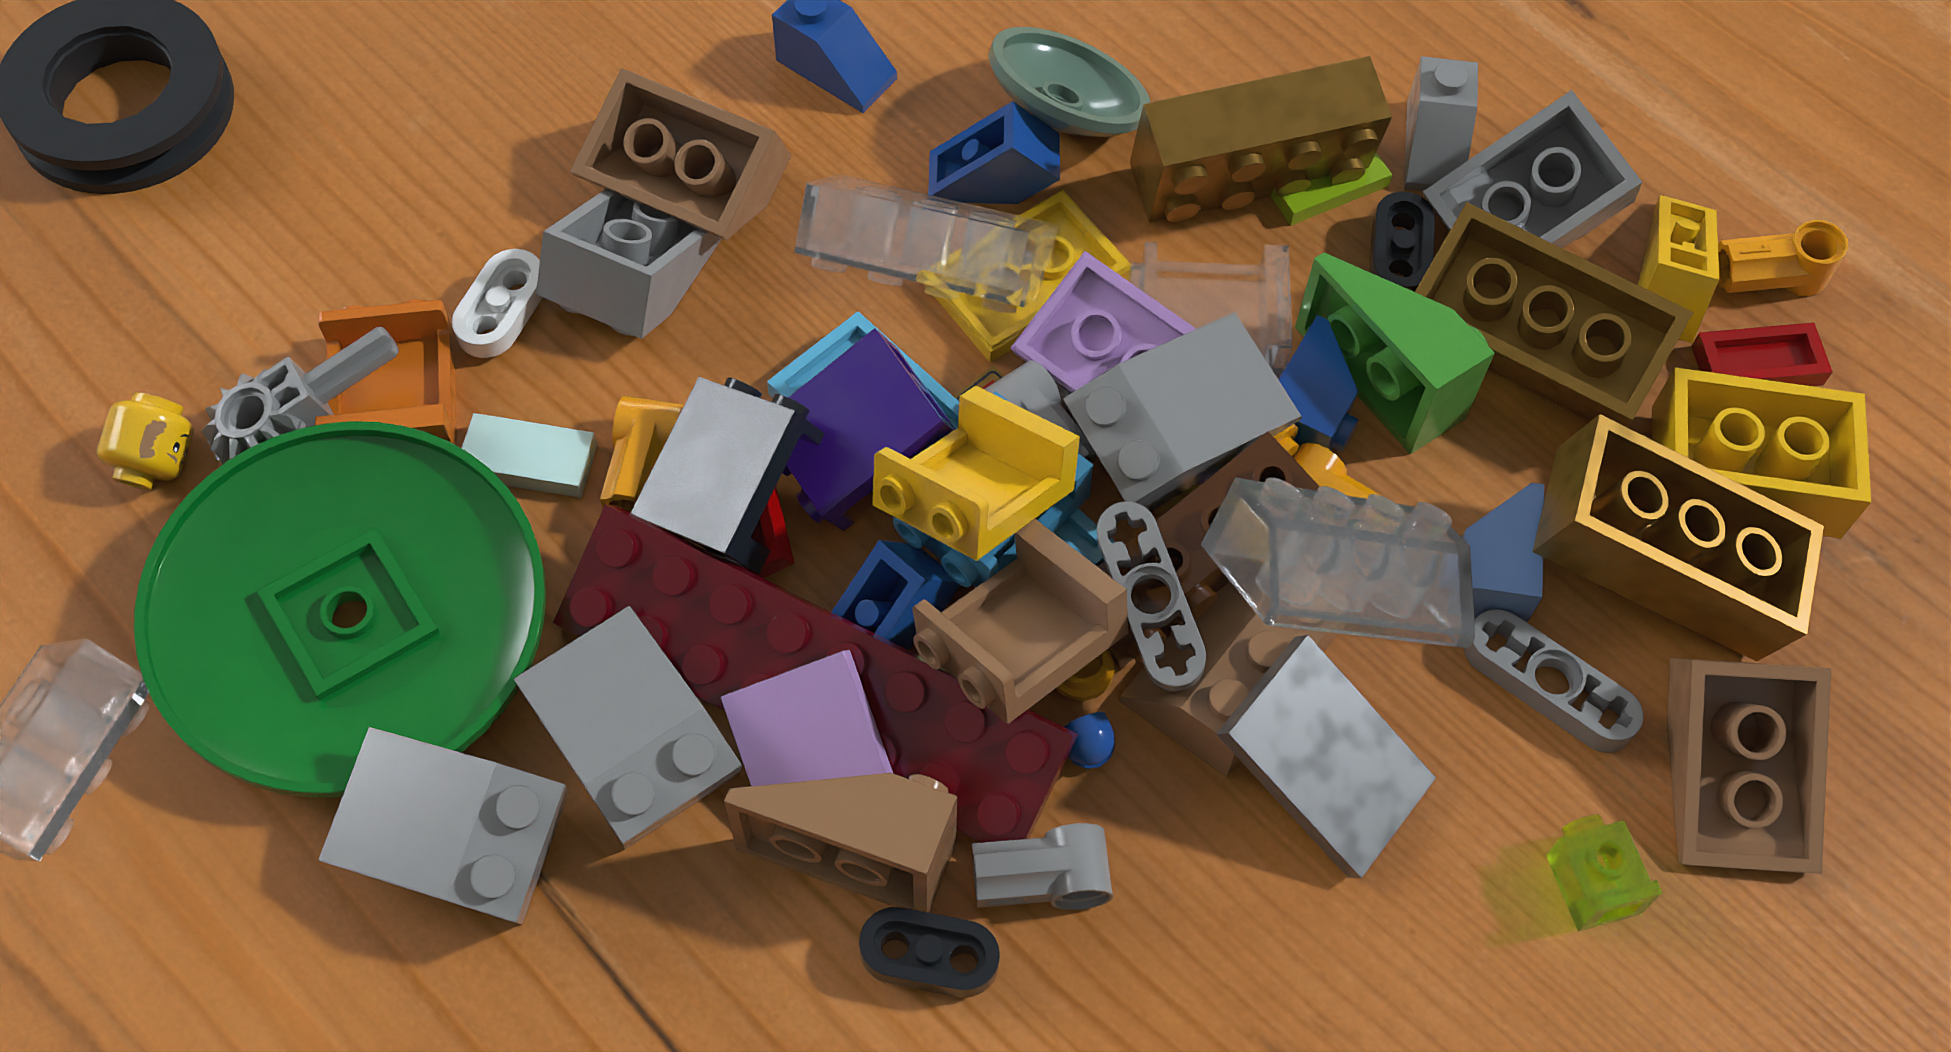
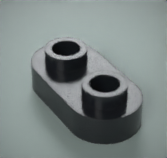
[1369,191,1435,292]
[859,907,1000,998]

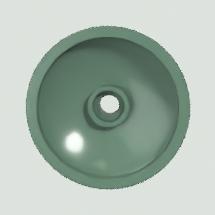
[988,27,1150,137]

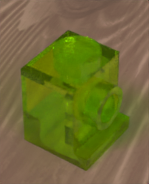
[1546,814,1662,932]

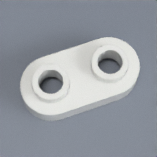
[452,249,543,358]

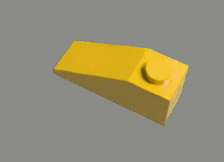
[1638,195,1719,343]

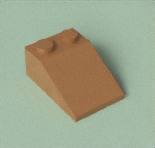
[1667,658,1831,874]
[724,773,957,913]

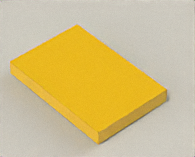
[921,190,1134,362]

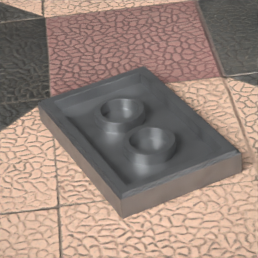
[1216,635,1436,878]

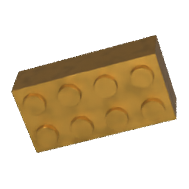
[1130,56,1392,222]
[1415,202,1694,428]
[1532,414,1824,662]

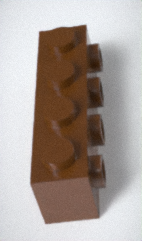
[1098,432,1320,668]

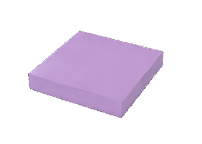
[721,650,893,786]

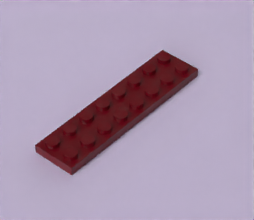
[553,504,1078,843]

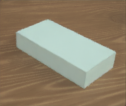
[461,413,598,498]

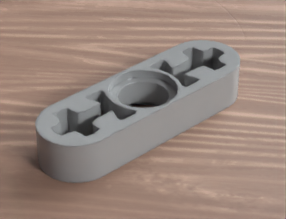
[1097,501,1206,692]
[1464,609,1643,753]

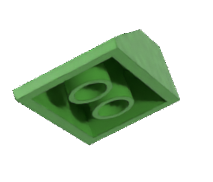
[1295,253,1495,454]

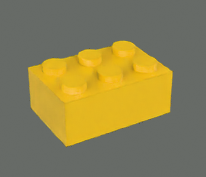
[1652,368,1871,539]

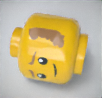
[96,392,194,490]

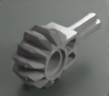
[201,327,399,464]

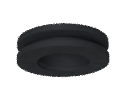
[0,0,234,194]

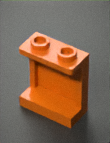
[315,299,457,446]

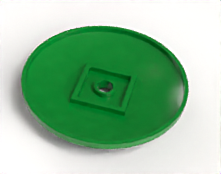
[134,421,546,798]

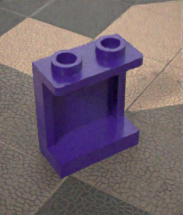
[782,328,956,531]

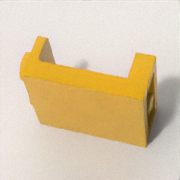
[873,386,1080,561]

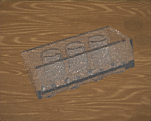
[794,174,1061,313]
[1201,478,1475,648]

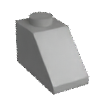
[1404,56,1478,191]

